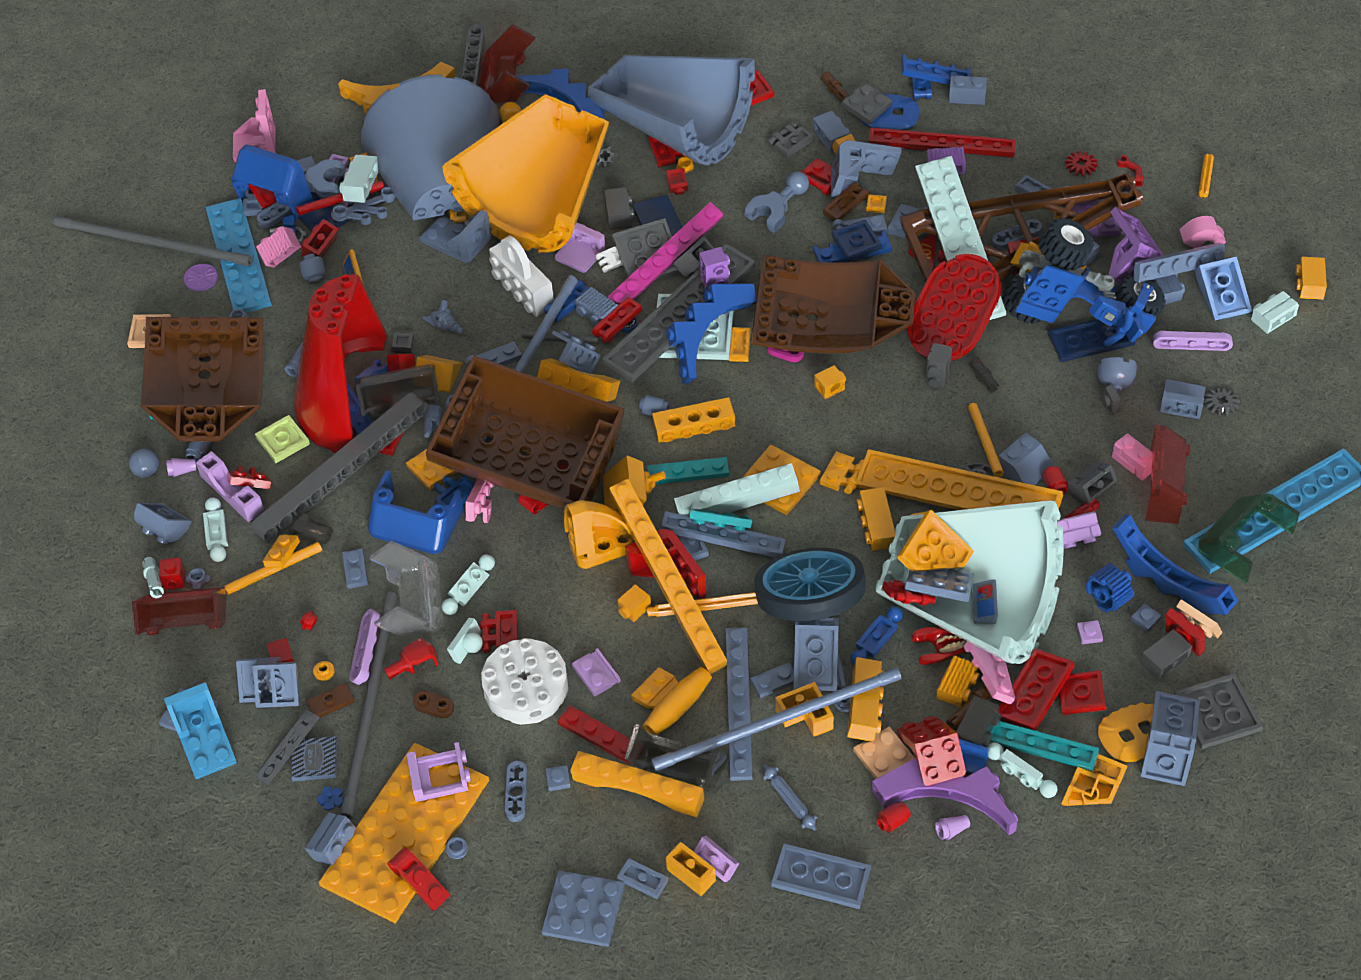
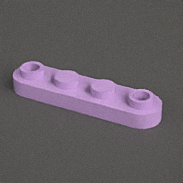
[1153,331,1233,351]
[349,609,381,685]

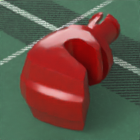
[383,639,438,680]

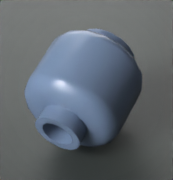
[299,254,326,283]

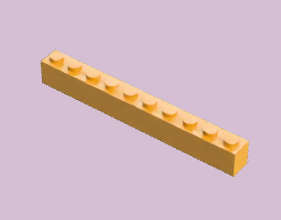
[609,479,727,674]

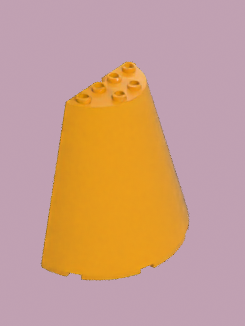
[442,94,609,253]

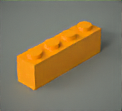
[847,657,885,742]

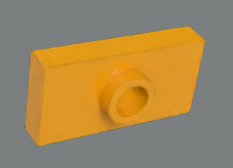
[729,327,751,362]

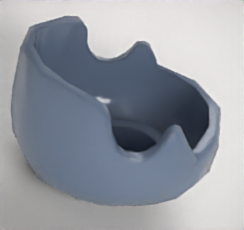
[129,448,160,478]

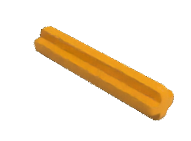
[1198,153,1214,198]

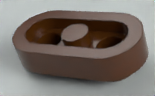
[413,690,454,719]

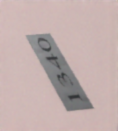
[257,710,320,785]

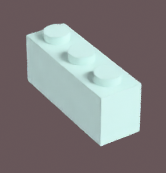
[340,155,379,203]

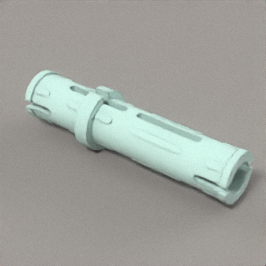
[142,557,164,598]

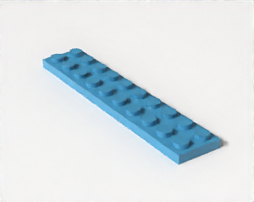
[1183,448,1361,574]

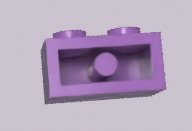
[699,247,730,289]

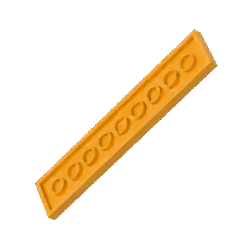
[856,449,1063,510]

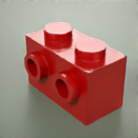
[301,219,339,258]

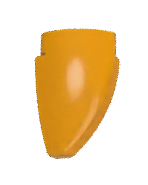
[564,500,634,569]

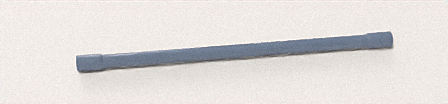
[482,275,578,441]
[651,667,902,771]

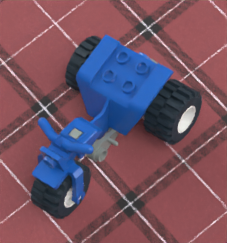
[1002,217,1166,347]

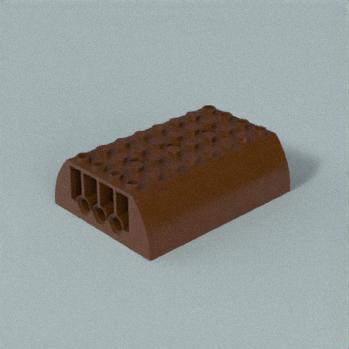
[426,355,624,510]

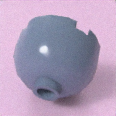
[1097,357,1137,392]

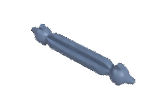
[763,764,817,831]

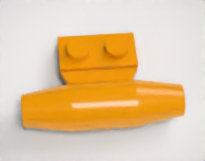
[631,667,712,737]

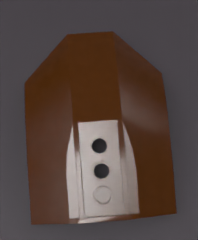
[751,254,915,353]
[140,317,263,441]

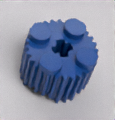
[1084,563,1134,613]

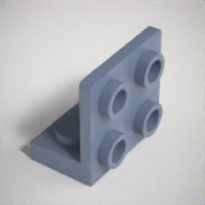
[552,330,601,374]
[1160,380,1206,419]

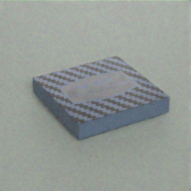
[291,736,337,781]

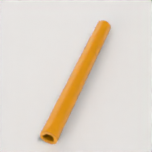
[968,403,1004,477]
[224,542,322,595]

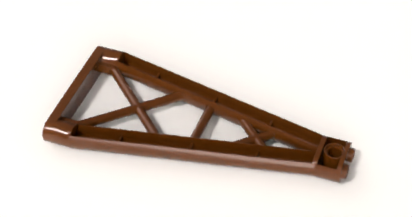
[900,173,1143,283]

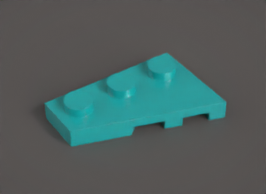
[689,508,752,531]

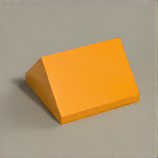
[413,355,463,393]

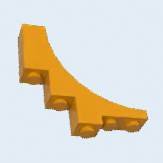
[338,62,456,114]

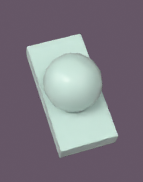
[447,617,483,664]

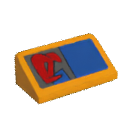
[343,249,363,283]

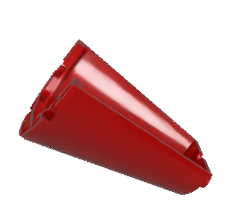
[293,274,388,453]

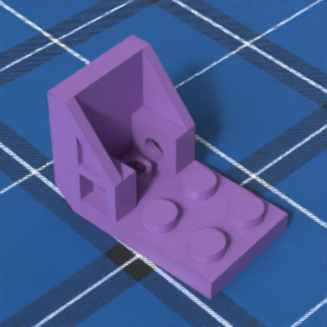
[1108,207,1164,284]

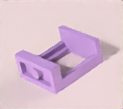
[406,742,471,802]

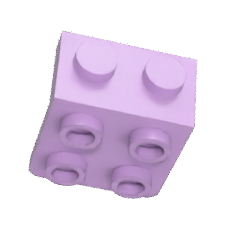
[555,223,605,273]

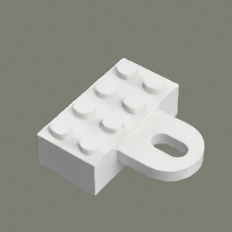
[489,236,554,317]

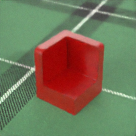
[387,354,415,378]

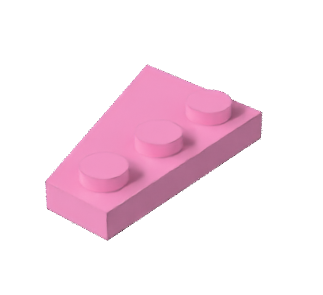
[963,641,1015,704]

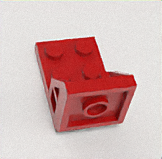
[625,529,707,599]

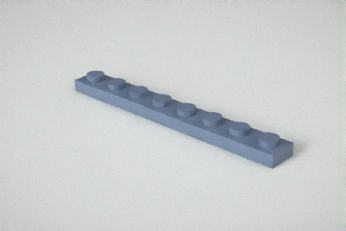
[726,628,752,781]

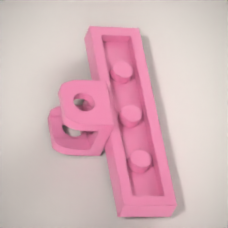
[466,479,494,523]

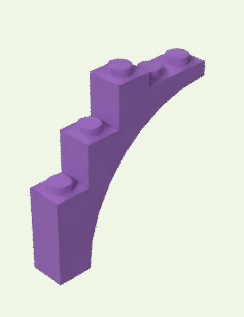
[872,758,1018,835]

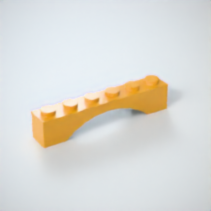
[571,751,704,818]

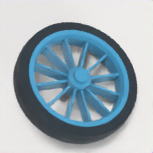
[754,548,866,621]

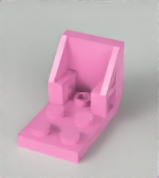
[233,89,276,162]

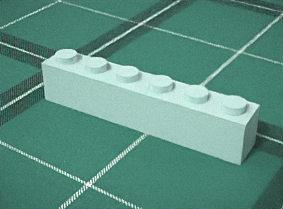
[674,463,800,517]

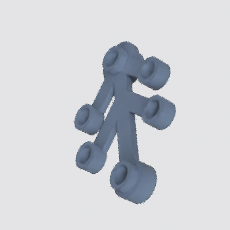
[331,186,396,225]

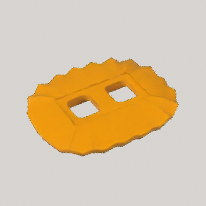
[1098,702,1153,762]

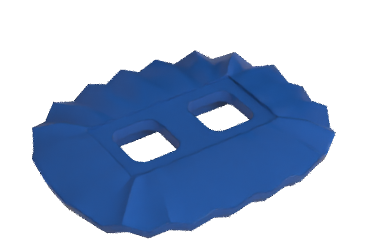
[860,93,920,130]

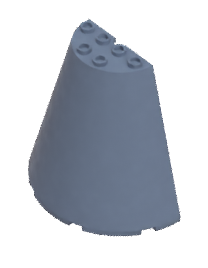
[588,55,755,165]
[361,75,502,221]

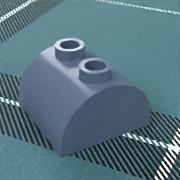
[134,503,192,544]

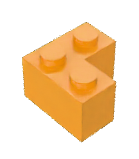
[775,682,834,737]

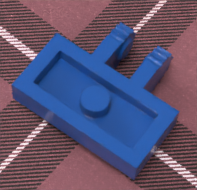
[434,475,475,505]

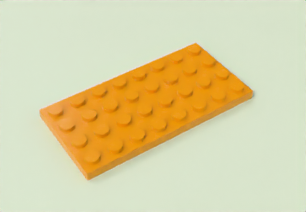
[319,742,489,924]

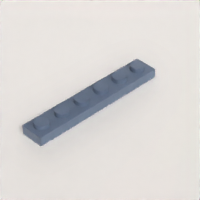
[1134,243,1225,283]
[661,511,786,558]

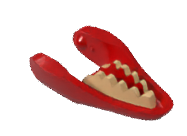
[911,627,967,665]

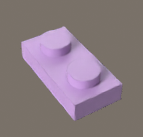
[694,836,739,882]

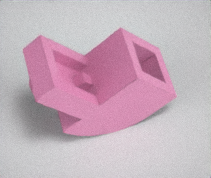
[1179,216,1226,248]

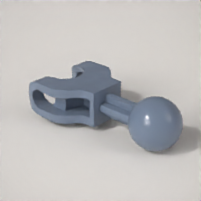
[304,160,346,199]
[745,171,809,233]

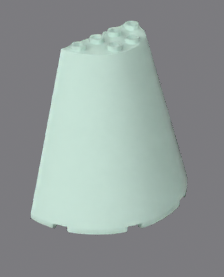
[876,500,1064,664]

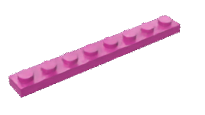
[607,202,724,305]

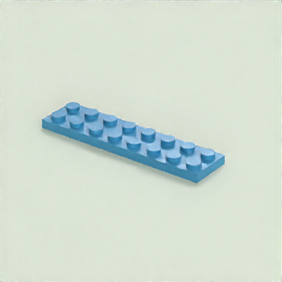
[205,198,272,313]

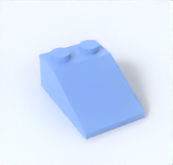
[1194,257,1252,321]

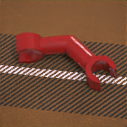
[1116,155,1144,186]

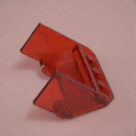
[479,24,536,103]
[1145,424,1190,524]
[132,587,226,635]

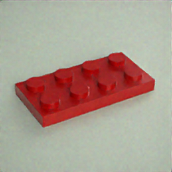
[995,649,1075,731]

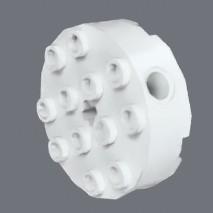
[481,638,568,725]

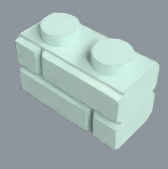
[1251,291,1299,334]

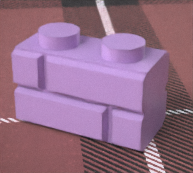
[1057,511,1101,549]

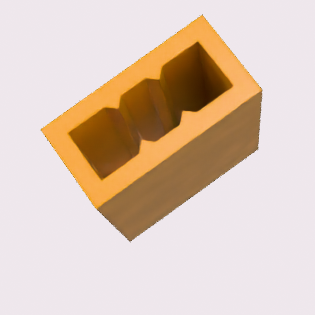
[603,455,647,513]

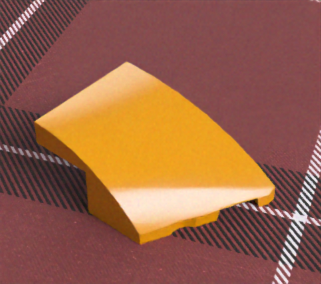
[1061,754,1127,806]

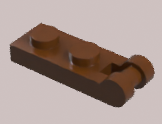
[823,182,870,221]

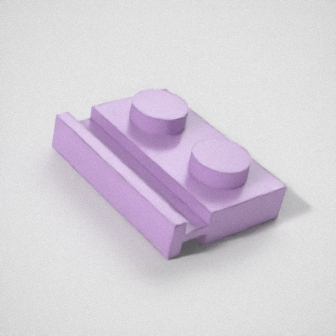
[572,648,621,697]

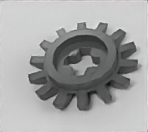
[1204,387,1240,416]

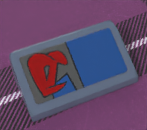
[973,580,998,624]

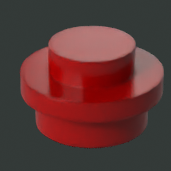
[300,610,318,631]

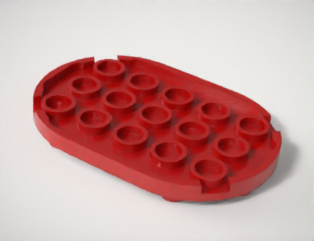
[907,254,1001,361]

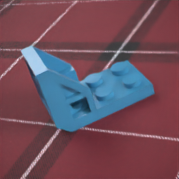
[164,682,237,779]

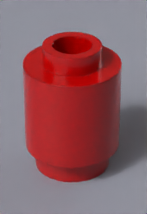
[1042,466,1068,495]
[876,802,911,833]

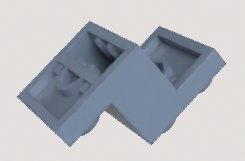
[236,657,300,708]

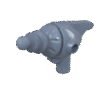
[422,300,463,334]

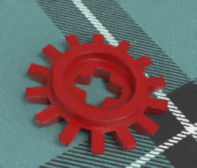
[1065,151,1098,176]

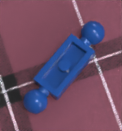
[850,606,903,665]

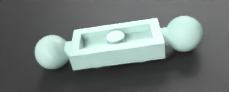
[203,498,228,562]
[442,554,495,615]
[987,742,1057,798]

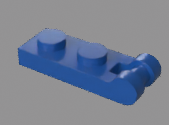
[912,61,932,100]
[544,280,590,323]

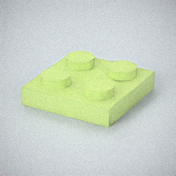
[255,415,310,463]

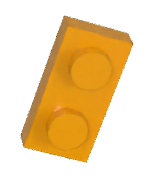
[263,535,300,568]

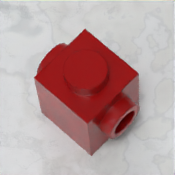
[159,557,186,590]

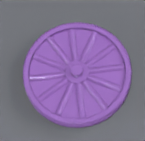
[184,264,218,291]

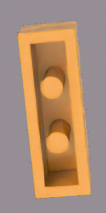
[856,487,896,551]

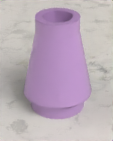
[166,458,196,477]
[935,815,970,840]

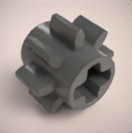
[596,145,615,167]

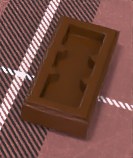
[306,683,354,718]

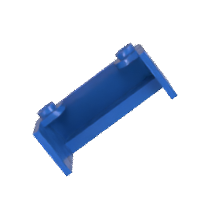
[231,145,314,220]
[368,470,464,554]

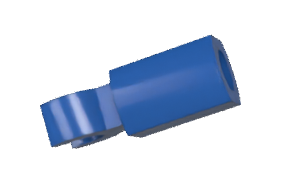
[355,359,388,388]

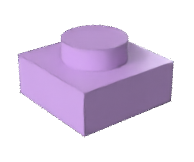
[1077,620,1103,645]

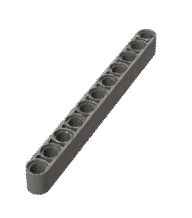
[251,392,429,542]

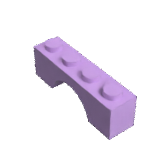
[196,451,264,522]

